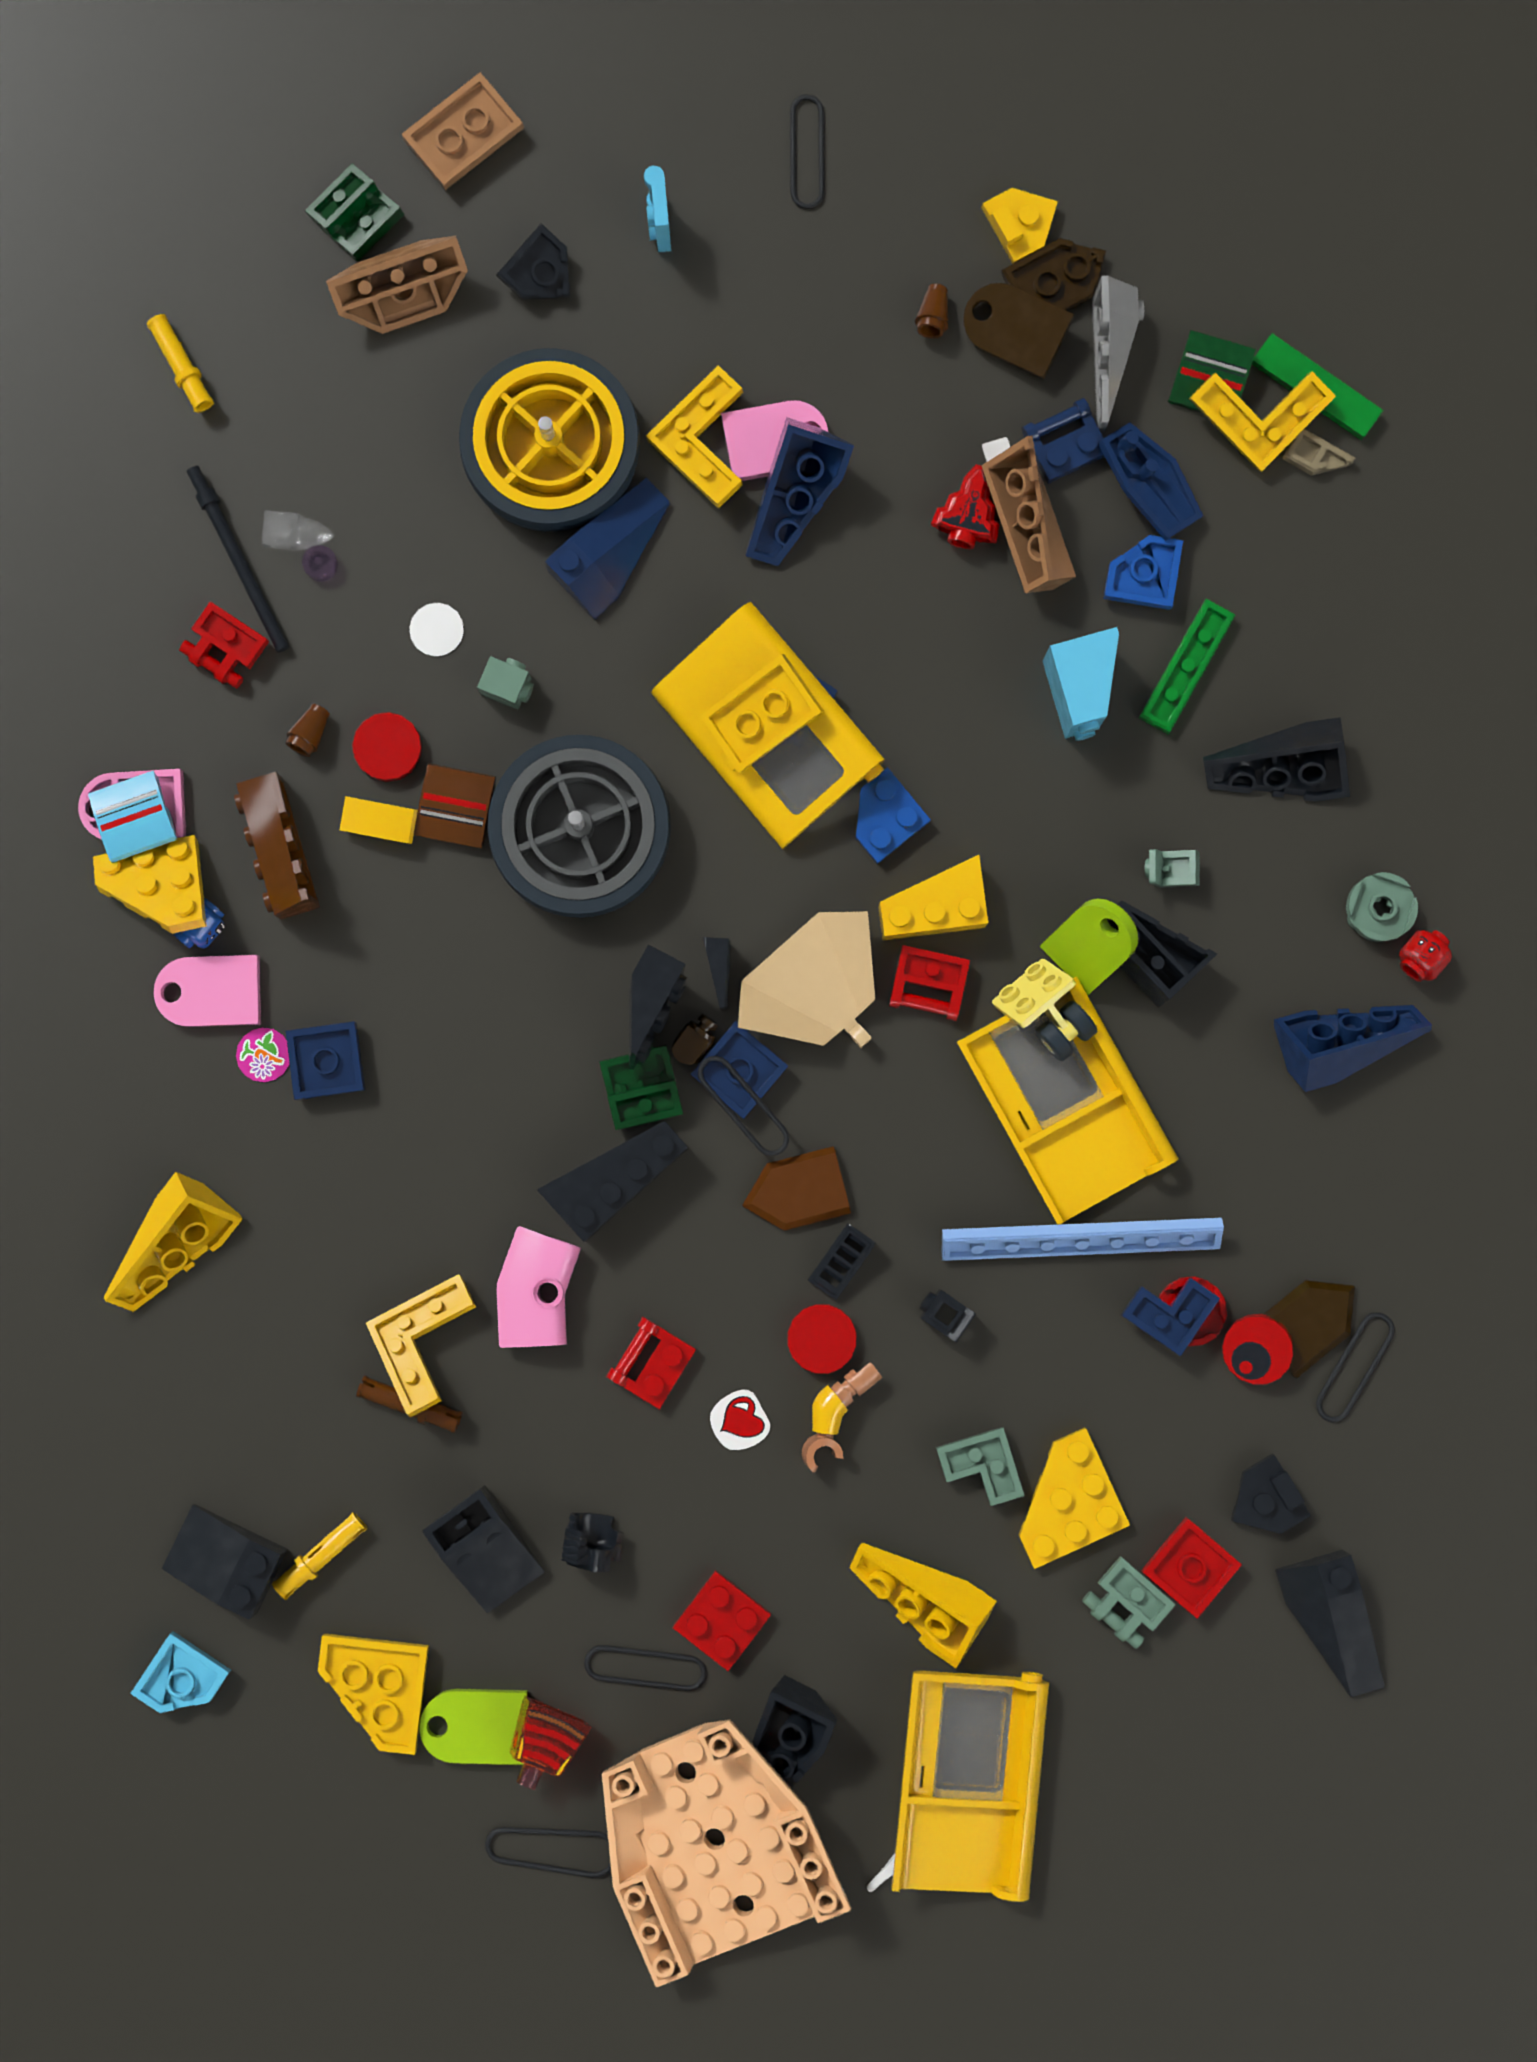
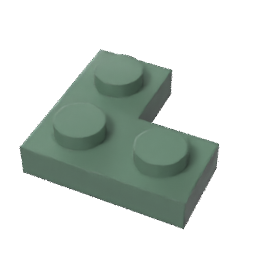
[936,1427,1024,1506]

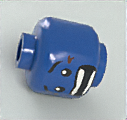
[174,897,224,949]

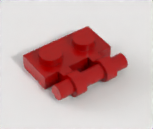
[179,601,269,689]

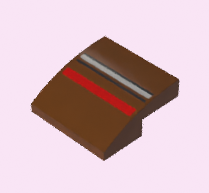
[414,763,496,848]

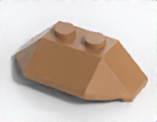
[326,236,468,334]

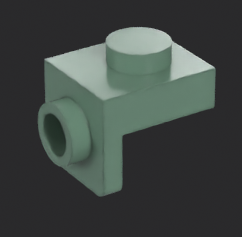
[1145,849,1200,888]

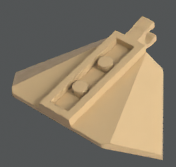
[738,911,875,1048]

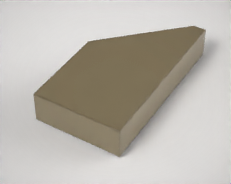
[1282,429,1355,476]

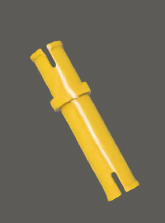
[147,314,214,413]
[272,1512,368,1600]

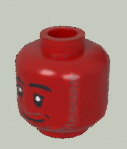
[1399,930,1452,982]

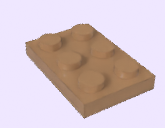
[401,72,524,190]

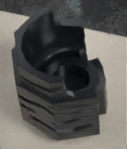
[561,1512,624,1572]

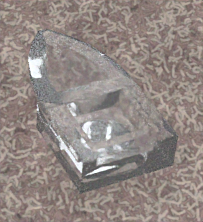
[261,510,333,550]

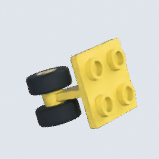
[992,959,1097,1061]

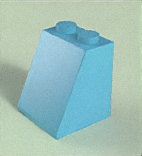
[1042,627,1119,741]

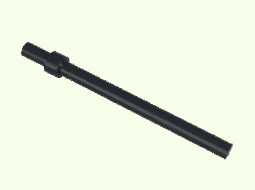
[186,465,289,653]

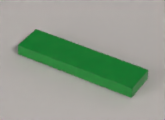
[1252,333,1383,441]
[1139,598,1236,734]

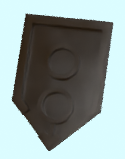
[1001,238,1106,311]
[1264,1280,1355,1379]

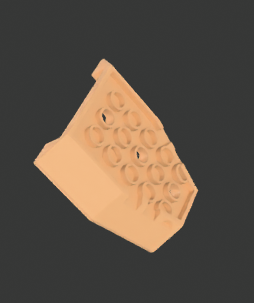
[602,1720,851,1988]

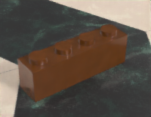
[234,772,320,919]

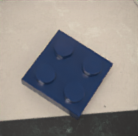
[286,1021,365,1100]
[691,1021,788,1119]

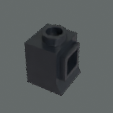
[919,1289,976,1343]

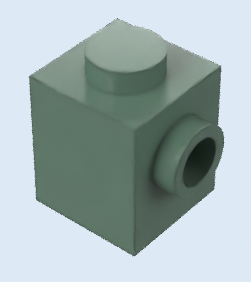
[477,656,534,710]

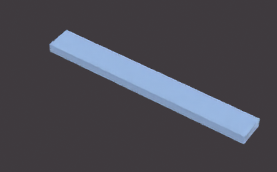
[941,1218,1224,1261]

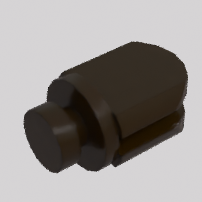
[672,1013,719,1065]

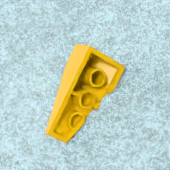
[104,1172,243,1312]
[849,1543,997,1668]

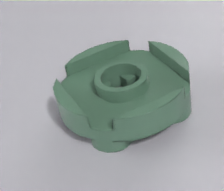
[1346,872,1418,942]

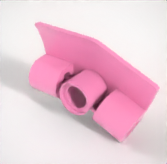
[497,1226,581,1348]

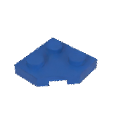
[1103,535,1183,610]
[856,767,931,865]

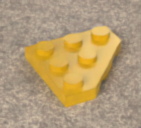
[93,835,207,934]
[1019,1427,1130,1569]
[318,1633,429,1755]

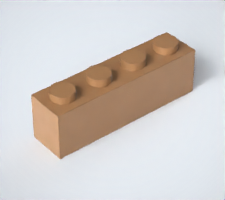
[982,436,1076,593]

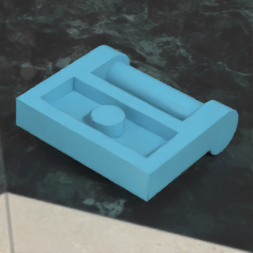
[644,166,671,252]

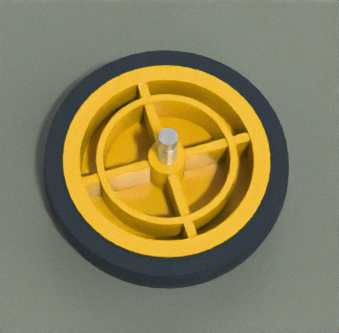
[459,348,640,532]

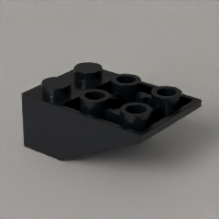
[629,944,688,1070]
[422,1485,545,1614]

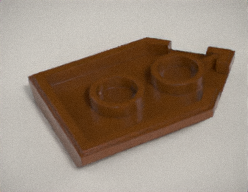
[742,1146,851,1231]

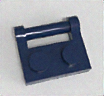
[1022,398,1105,484]

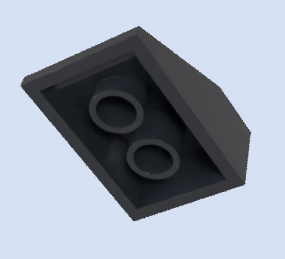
[162,1504,288,1620]

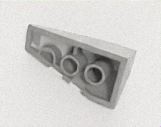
[1092,276,1144,433]

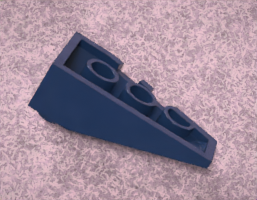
[745,417,854,566]
[545,478,670,620]
[1274,1005,1432,1092]

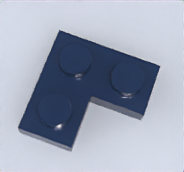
[1121,1278,1220,1356]

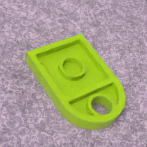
[1040,899,1138,995]
[419,1689,528,1765]

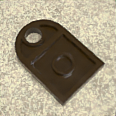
[964,283,1074,380]

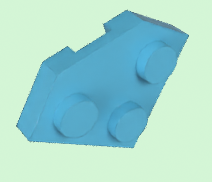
[130,1631,231,1713]

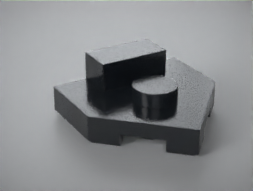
[496,223,571,300]
[1231,1454,1311,1534]

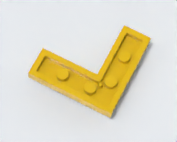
[646,365,743,509]
[1189,371,1336,472]
[366,1274,476,1417]

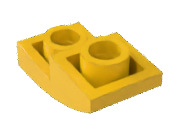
[339,796,418,844]

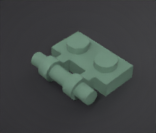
[1082,1556,1175,1649]

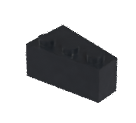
[1107,900,1217,1008]

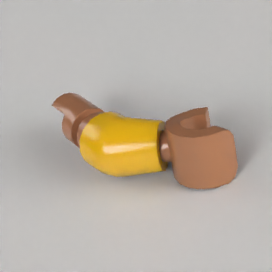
[802,1362,883,1473]

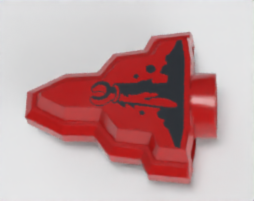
[930,464,999,549]

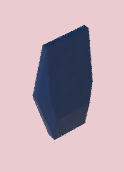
[1098,423,1203,541]

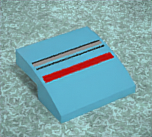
[88,770,178,863]

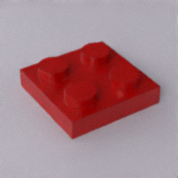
[1141,1517,1242,1619]
[672,1570,771,1671]

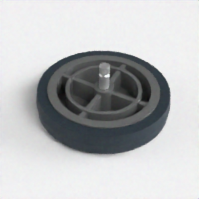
[488,735,671,918]

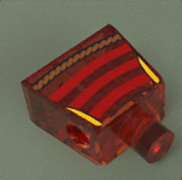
[510,1696,591,1790]

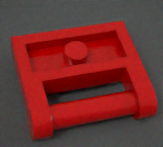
[889,945,970,1021]
[606,1316,696,1409]

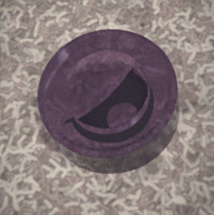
[302,545,338,582]

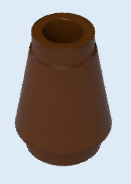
[915,284,948,339]
[285,704,330,757]

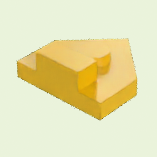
[982,188,1058,264]

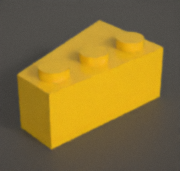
[878,855,988,941]

